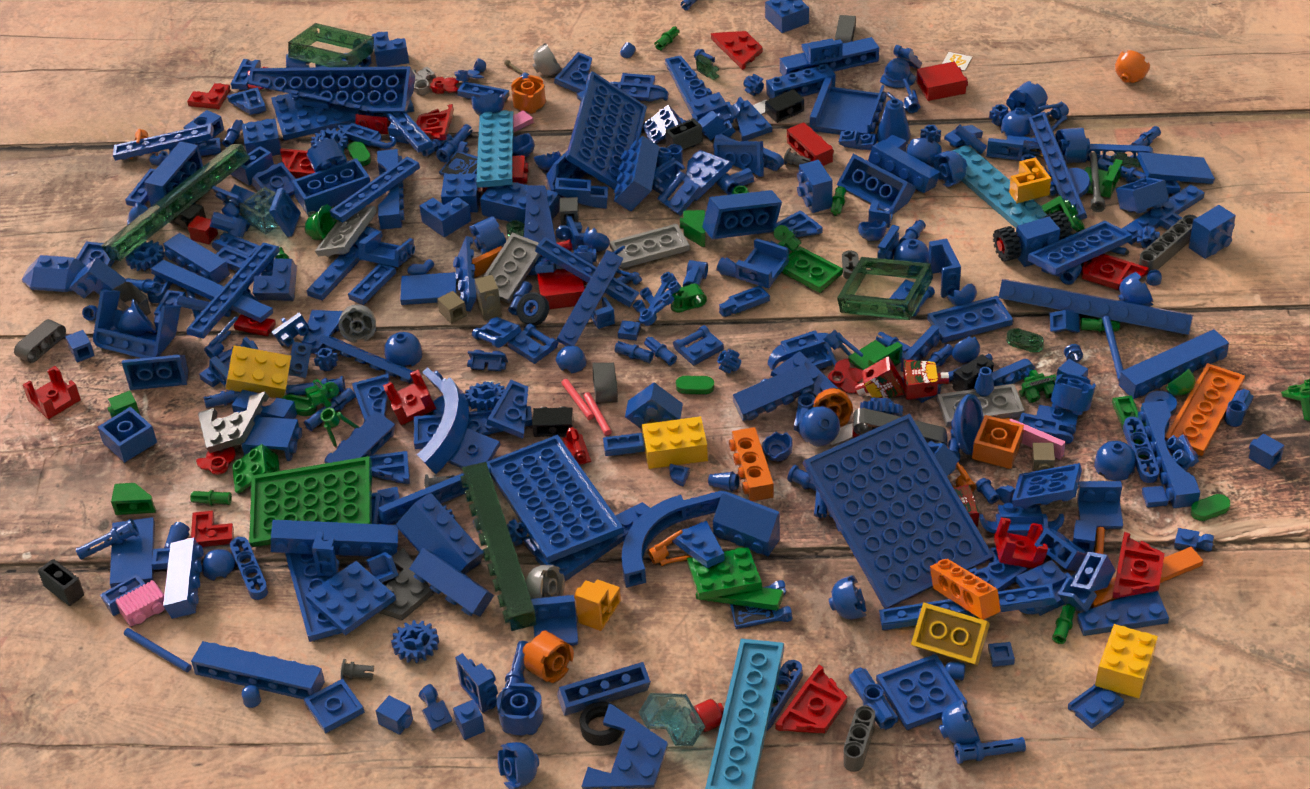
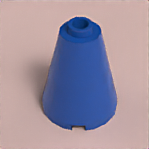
[876,98,911,144]

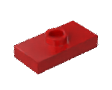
[234,314,276,336]

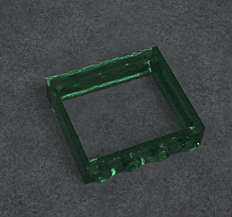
[288,23,374,67]
[837,257,933,320]

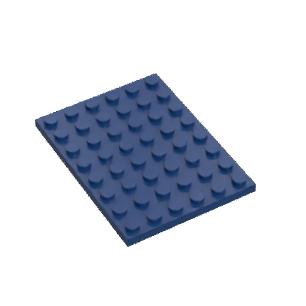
[802,413,994,609]

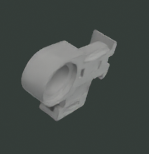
[413,67,436,95]

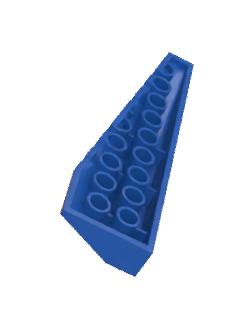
[248,66,415,113]

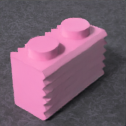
[116,580,165,627]

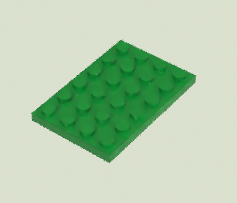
[249,456,372,547]

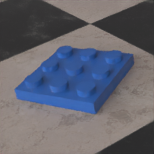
[1012,463,1082,508]
[306,561,396,636]
[876,654,968,730]

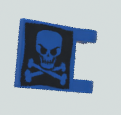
[439,141,478,176]
[730,580,793,629]

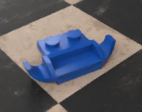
[610,73,669,102]
[679,92,744,133]
[768,330,840,370]
[979,503,1064,536]
[1016,560,1080,616]

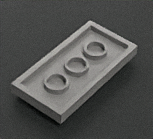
[315,206,377,257]
[610,224,690,269]
[483,233,540,304]
[937,384,1025,427]

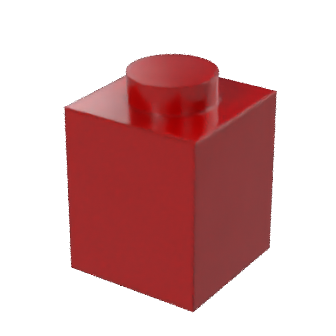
[188,216,218,244]

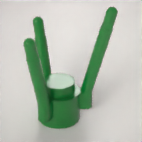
[320,408,360,447]

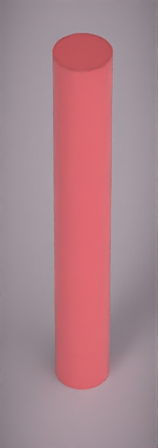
[561,379,594,420]
[583,392,612,436]

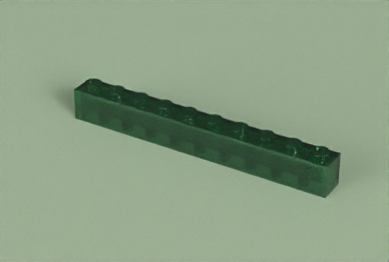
[101,144,250,261]
[460,462,537,631]

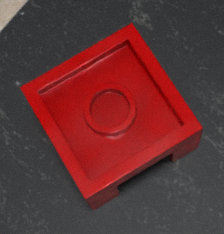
[22,366,81,420]
[383,370,436,425]
[994,517,1048,568]

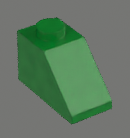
[680,210,705,247]
[111,483,156,515]

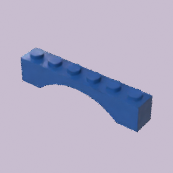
[377,149,405,230]
[1138,400,1201,509]

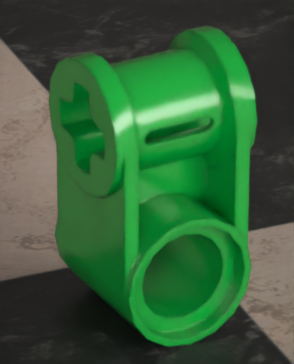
[670,283,707,313]

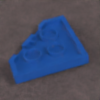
[686,150,733,201]

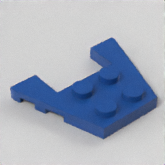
[581,704,668,789]

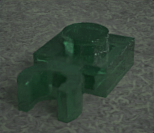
[696,54,720,80]
[1110,152,1141,168]

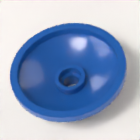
[951,394,983,455]

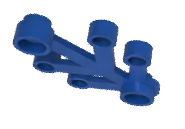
[633,272,681,326]

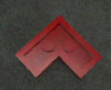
[187,83,231,109]
[191,510,234,547]

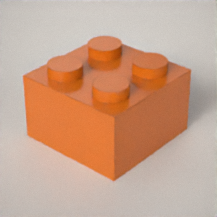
[972,415,1024,469]

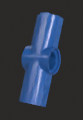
[849,667,898,730]

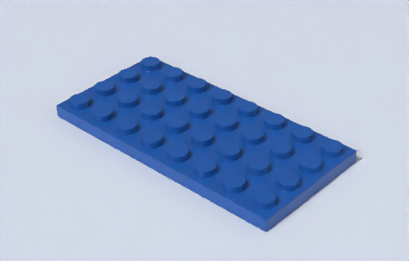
[565,71,647,190]
[271,94,414,140]
[485,435,624,563]

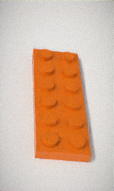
[1165,363,1245,456]

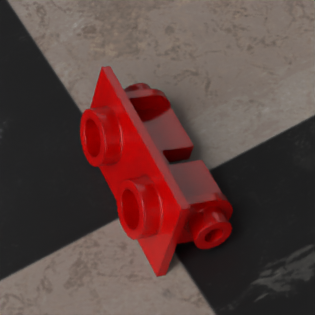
[356,114,391,134]
[562,427,591,465]

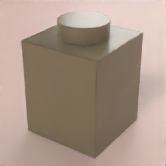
[437,291,467,324]
[1031,443,1055,472]

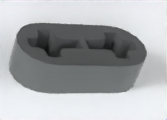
[842,250,860,280]

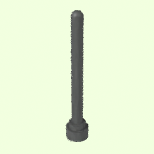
[1090,152,1106,212]

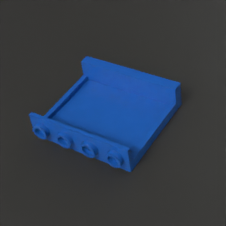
[810,77,887,135]

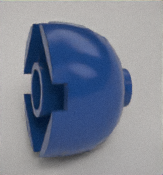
[471,94,504,116]
[1001,107,1034,137]
[906,138,942,168]
[934,151,967,187]
[893,239,929,274]
[1118,272,1153,307]
[384,332,423,367]
[799,406,840,447]
[1094,441,1136,481]
[829,575,867,620]
[939,699,980,745]
[498,742,539,789]

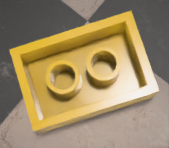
[225,345,291,398]
[642,416,708,469]
[911,602,990,666]
[1095,624,1158,699]

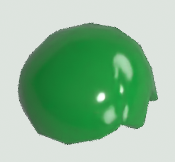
[1165,369,1196,397]

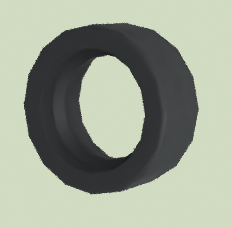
[580,701,622,746]

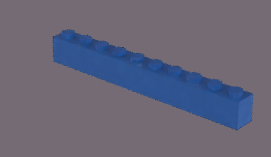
[998,279,1194,335]

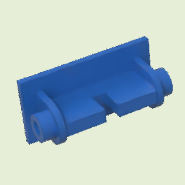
[467,350,508,371]

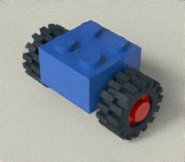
[993,211,1073,267]

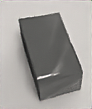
[112,282,151,316]
[592,362,618,403]

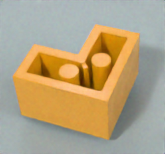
[1009,157,1051,203]
[574,579,621,631]

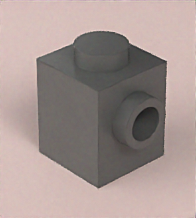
[560,197,579,225]

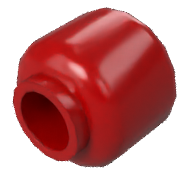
[691,699,724,732]

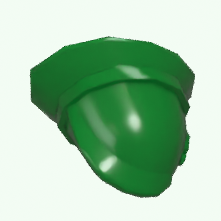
[304,204,337,240]

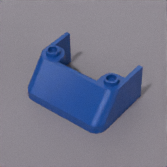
[93,290,181,358]

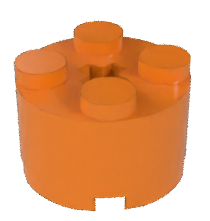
[511,75,546,114]
[523,630,574,683]

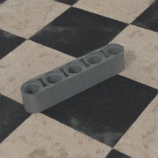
[1139,214,1197,272]
[853,408,948,446]

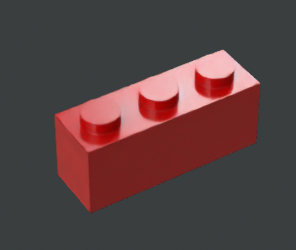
[787,122,834,166]

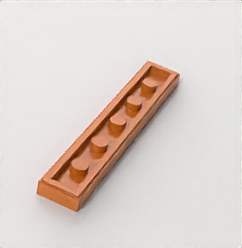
[1091,547,1204,608]

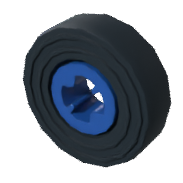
[517,292,550,326]

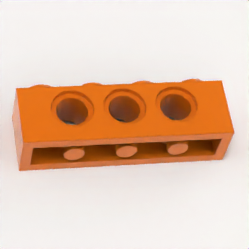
[729,427,774,501]
[930,559,1001,620]

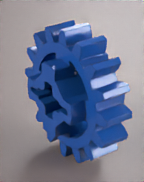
[311,128,348,152]
[125,240,165,271]
[465,381,505,411]
[860,397,903,417]
[391,620,439,663]

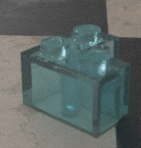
[239,187,279,234]
[638,693,705,746]

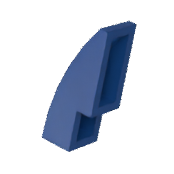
[555,177,608,209]

